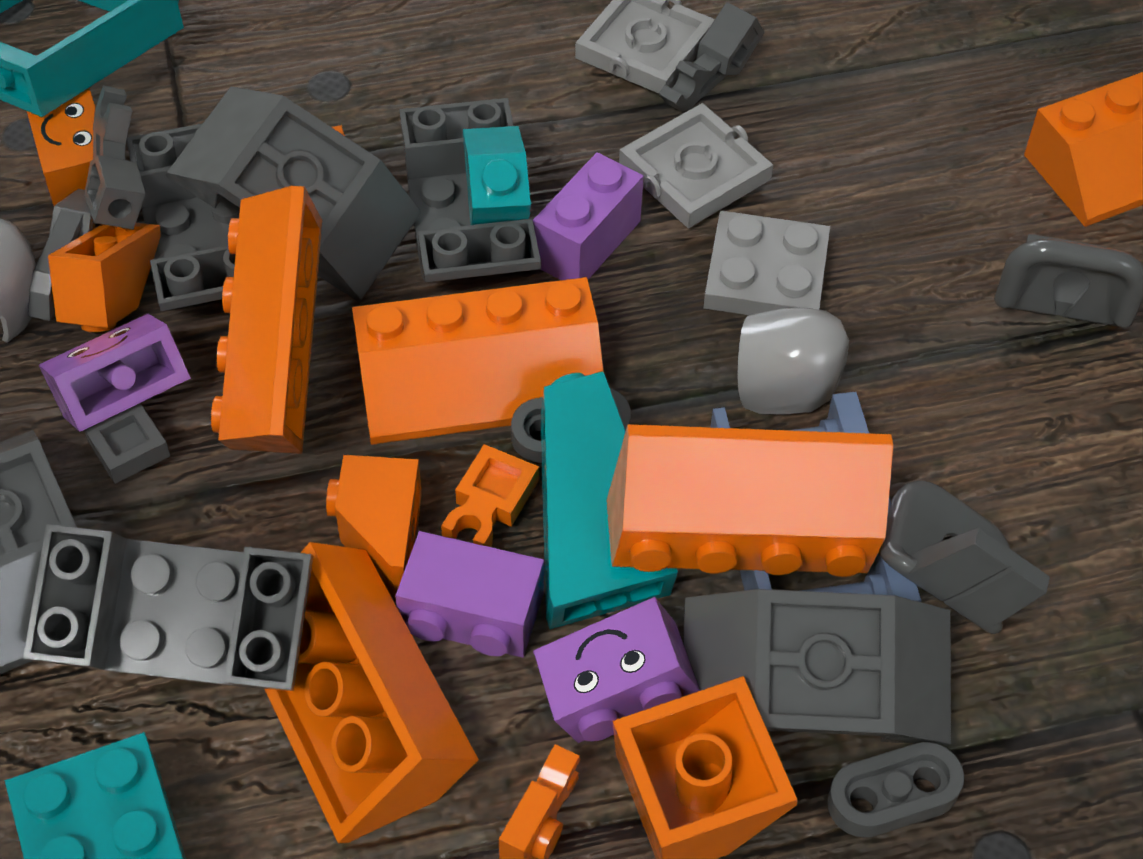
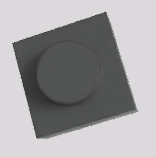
[84,403,170,484]

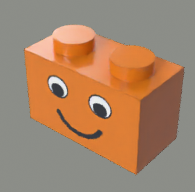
[27,88,97,206]

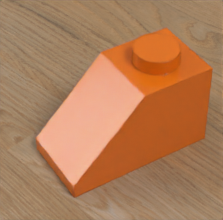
[48,223,161,332]
[326,455,422,599]

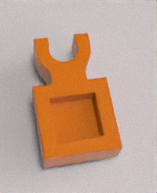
[441,444,539,547]
[499,744,580,859]

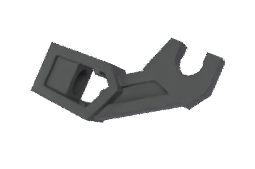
[659,2,765,112]
[84,85,146,229]
[28,189,101,321]

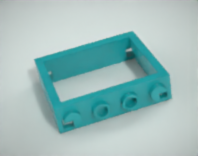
[0,0,184,117]

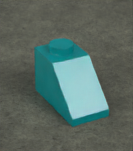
[463,126,531,225]

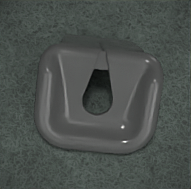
[994,234,1143,328]
[879,481,1050,634]

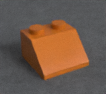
[613,676,798,859]

